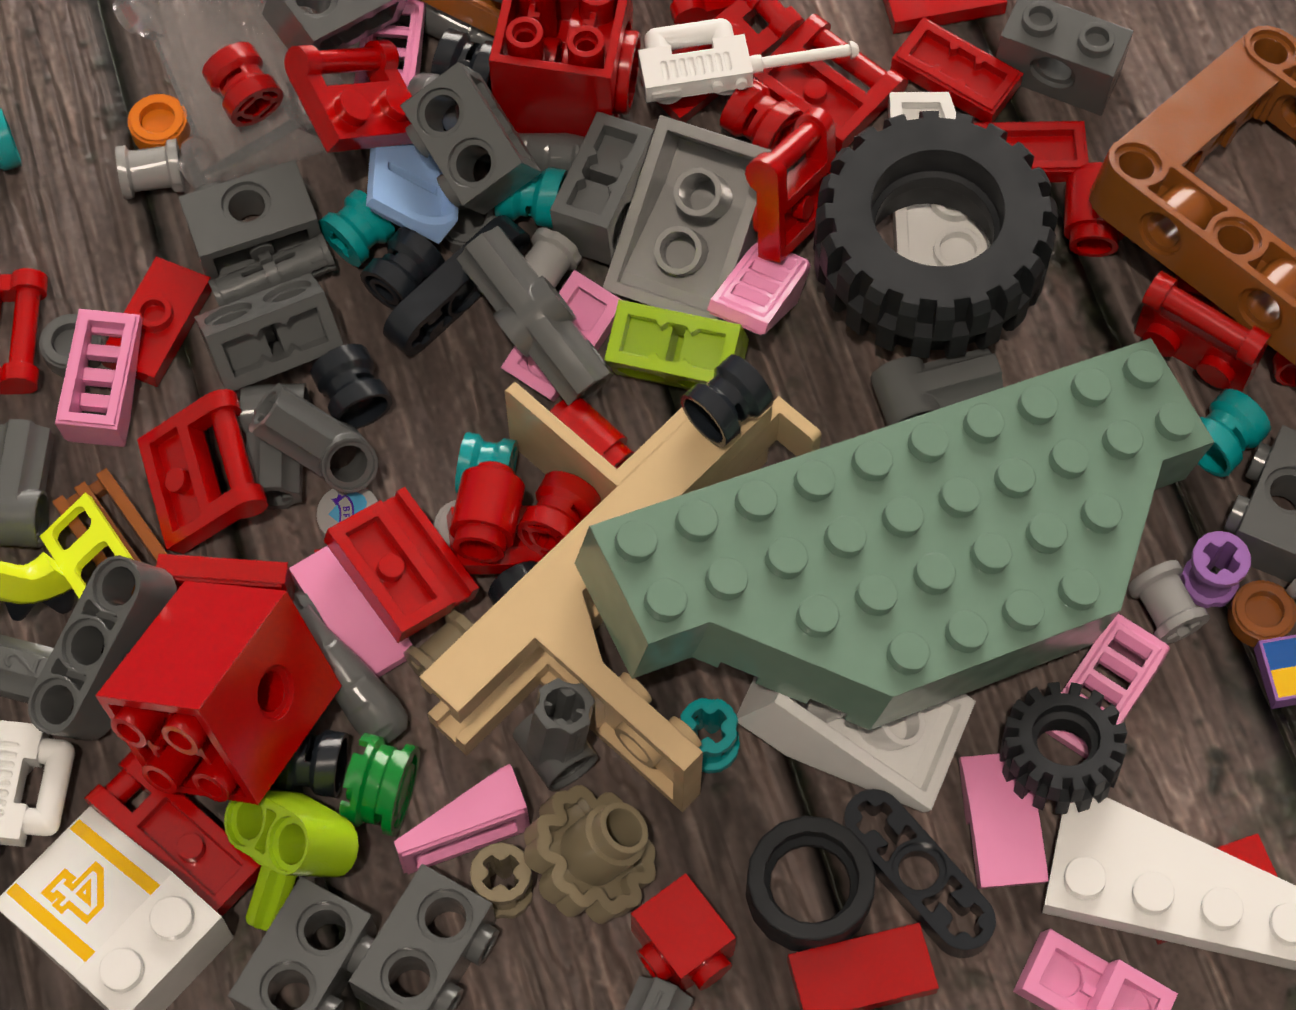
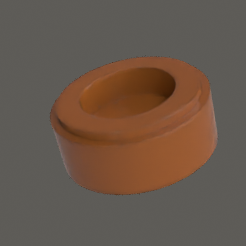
[1227,580,1296,648]

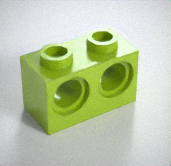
[604,299,749,390]

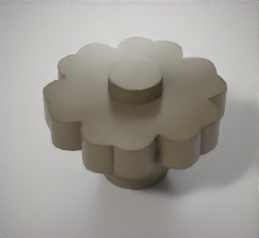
[524,785,656,924]

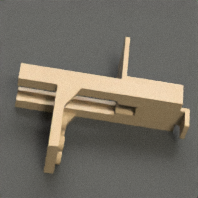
[419,377,821,812]

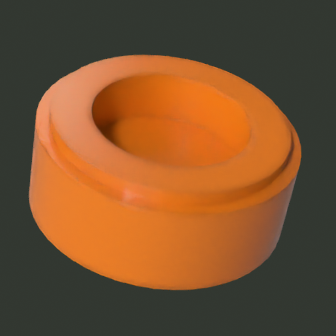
[128,94,190,149]

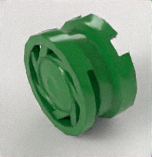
[339,733,420,837]

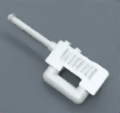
[638,18,859,104]
[0,720,75,847]

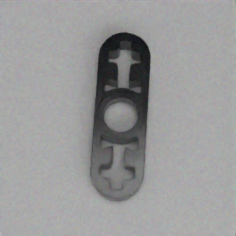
[383,215,530,356]
[842,789,996,958]

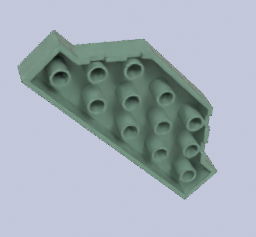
[574,338,1214,730]

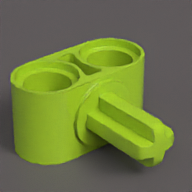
[224,790,359,931]

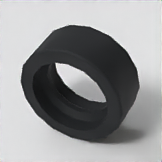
[745,816,876,952]

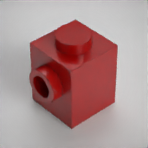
[631,873,736,992]

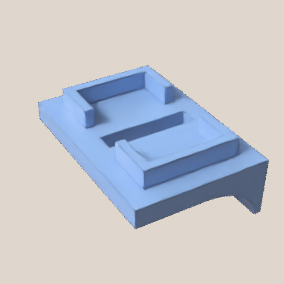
[366,144,458,244]

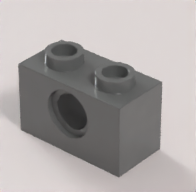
[996,0,1134,116]
[178,159,321,279]
[1223,425,1296,583]

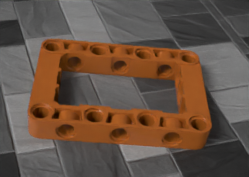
[1089,25,1296,366]

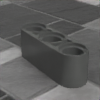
[28,555,177,741]

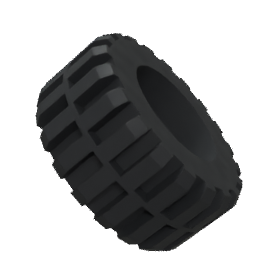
[813,111,1058,358]

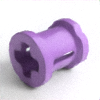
[1181,531,1251,608]

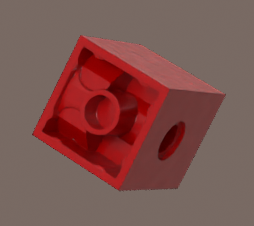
[489,0,641,137]
[95,581,342,805]

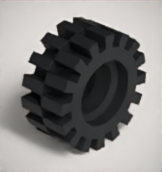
[1000,682,1128,814]

